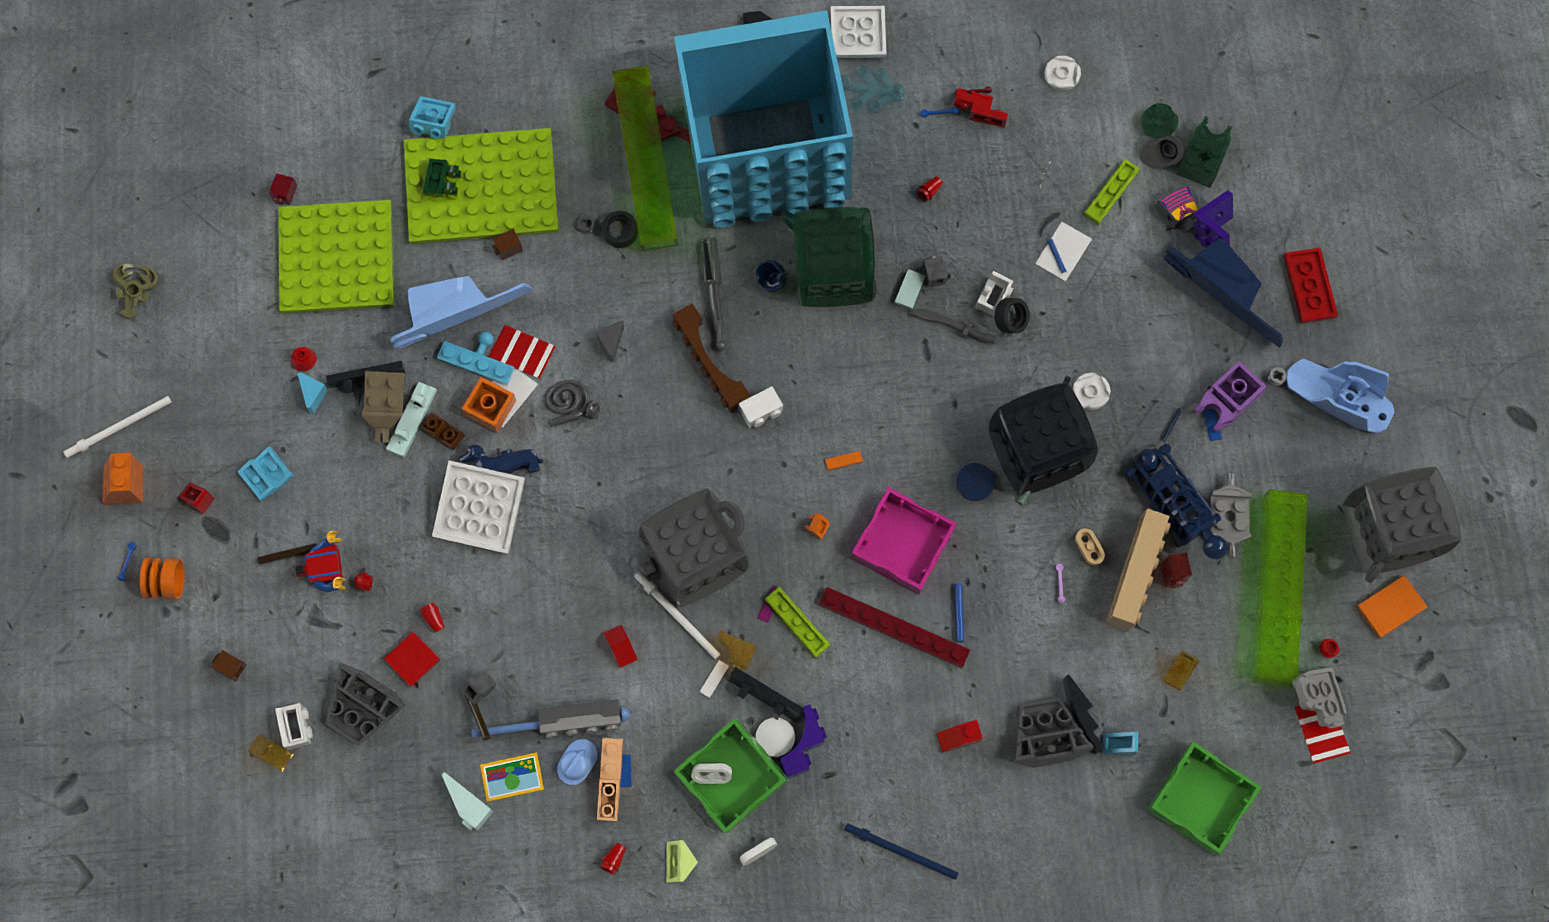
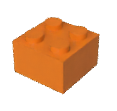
[462,377,516,433]

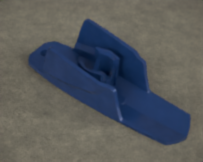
[1163,239,1283,348]

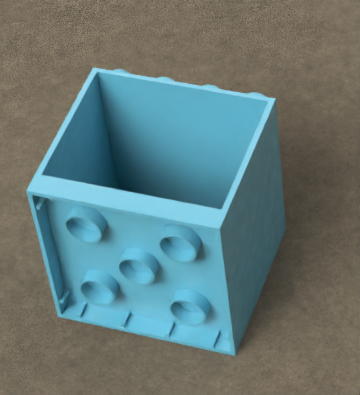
[674,10,853,228]

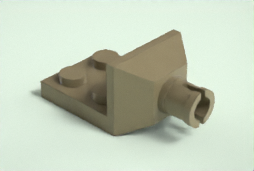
[362,371,405,442]

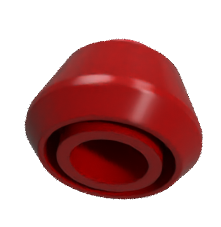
[290,347,317,372]

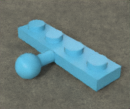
[437,332,515,386]

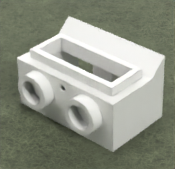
[974,271,1013,317]
[275,703,313,750]

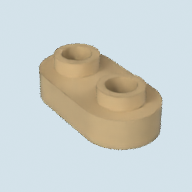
[1075,528,1105,566]

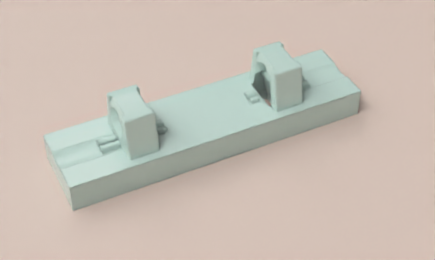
[386,382,437,458]

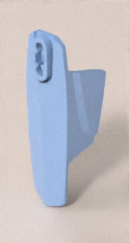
[390,276,533,350]

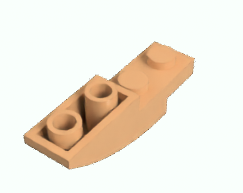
[597,738,623,821]

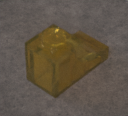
[718,631,757,671]

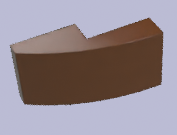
[420,412,465,450]

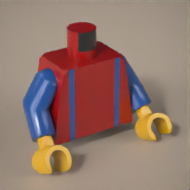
[296,531,346,593]

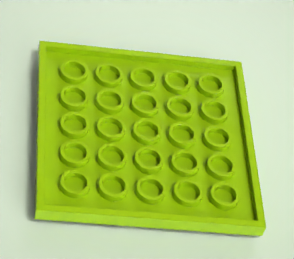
[278,200,394,314]

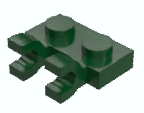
[423,158,462,197]

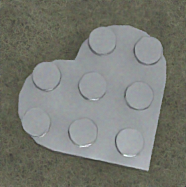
[1293,667,1346,728]

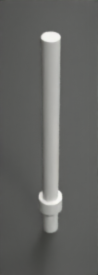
[63,396,172,458]
[634,571,721,660]

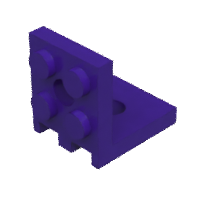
[1194,190,1233,248]

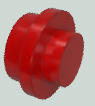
[1319,639,1339,658]

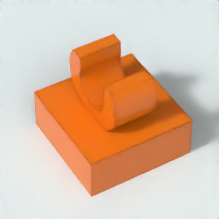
[804,513,830,540]

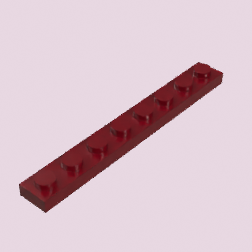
[819,587,970,669]

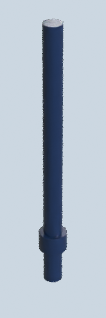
[845,823,959,880]

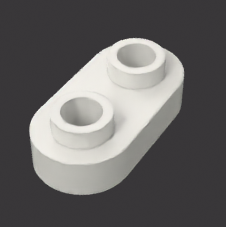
[691,763,732,784]

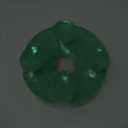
[1141,103,1179,139]

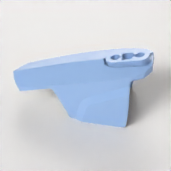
[1286,358,1394,434]

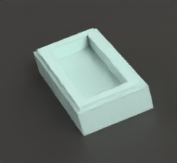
[895,269,925,310]

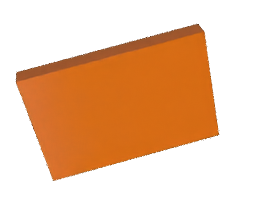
[1356,575,1428,639]

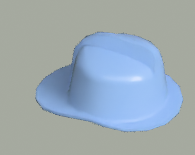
[557,739,598,785]

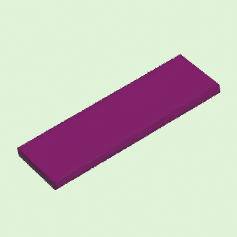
[758,585,778,623]

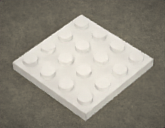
[432,460,525,554]

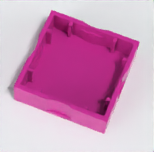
[851,487,957,595]

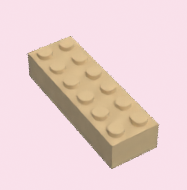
[1105,508,1171,632]

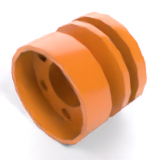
[140,557,185,600]

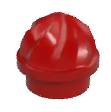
[354,572,373,592]

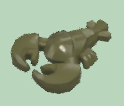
[112,263,158,319]

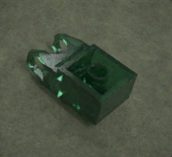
[1176,116,1232,188]

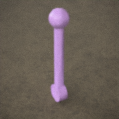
[1055,564,1065,604]

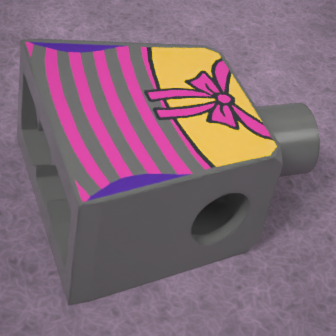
[1154,184,1199,232]

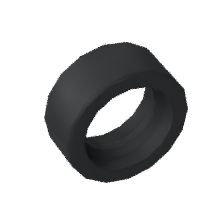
[602,211,638,248]
[994,298,1030,333]

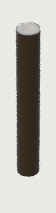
[258,543,317,565]
[466,697,490,741]

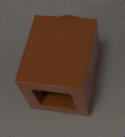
[492,229,523,260]
[211,650,246,682]

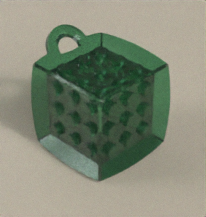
[781,207,877,307]

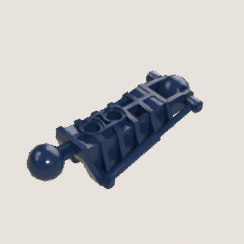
[1124,443,1228,560]

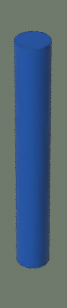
[954,583,964,642]

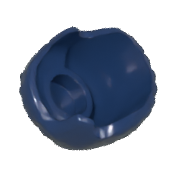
[756,260,787,292]

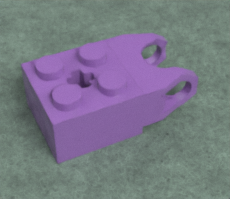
[1194,361,1267,433]

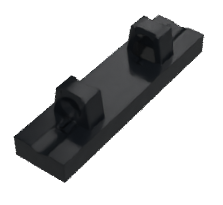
[326,361,406,394]
[728,667,803,722]

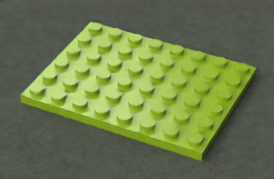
[404,128,559,244]

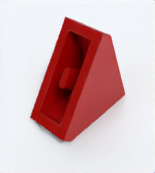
[178,482,214,514]
[604,625,638,668]

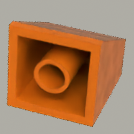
[102,453,143,505]

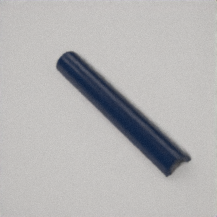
[1162,408,1182,442]

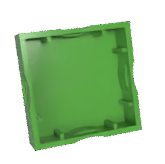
[674,718,789,833]
[1147,741,1262,856]

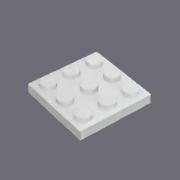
[831,6,886,58]

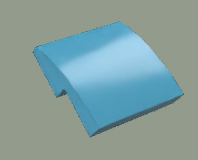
[237,447,294,501]

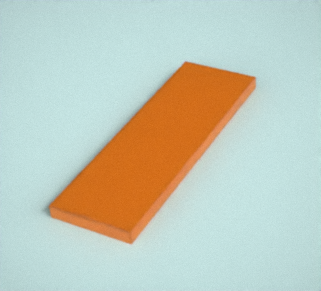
[825,451,863,470]

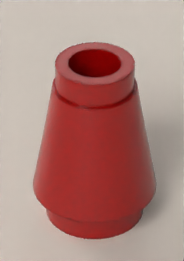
[916,176,943,202]
[420,602,445,633]
[600,843,626,875]

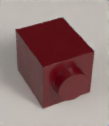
[269,173,298,205]

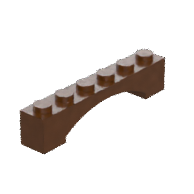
[672,303,750,413]

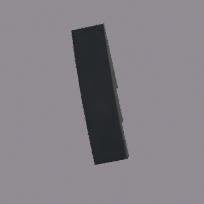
[1063,674,1105,755]

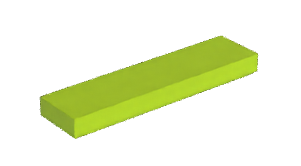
[1084,159,1140,225]
[765,586,831,658]

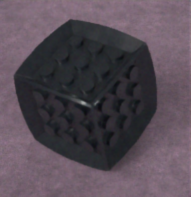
[989,375,1098,496]

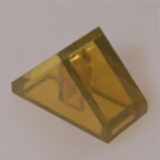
[1163,650,1199,690]
[248,734,293,771]

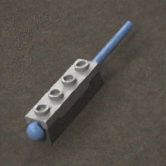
[472,699,630,738]

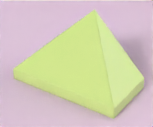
[666,840,698,883]

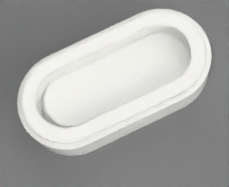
[739,838,778,866]

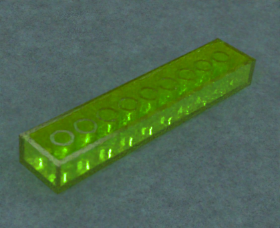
[612,65,679,252]
[1253,489,1308,687]

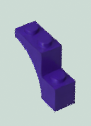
[780,704,827,779]

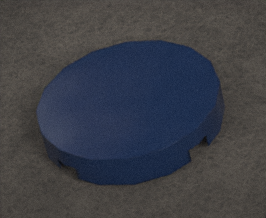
[956,463,995,501]

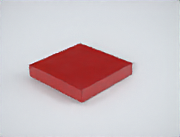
[384,632,440,688]

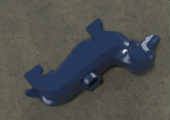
[458,445,543,474]

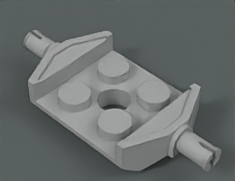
[1211,473,1252,558]

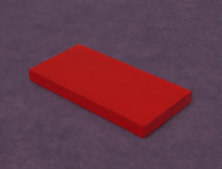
[1283,248,1338,324]

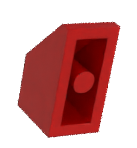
[937,720,983,753]

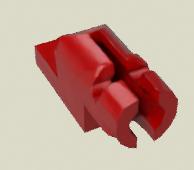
[954,88,1008,128]

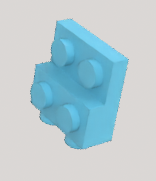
[409,96,456,139]

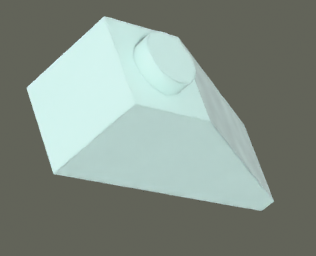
[442,772,493,831]

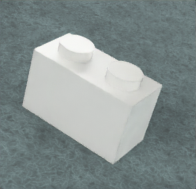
[739,387,783,428]

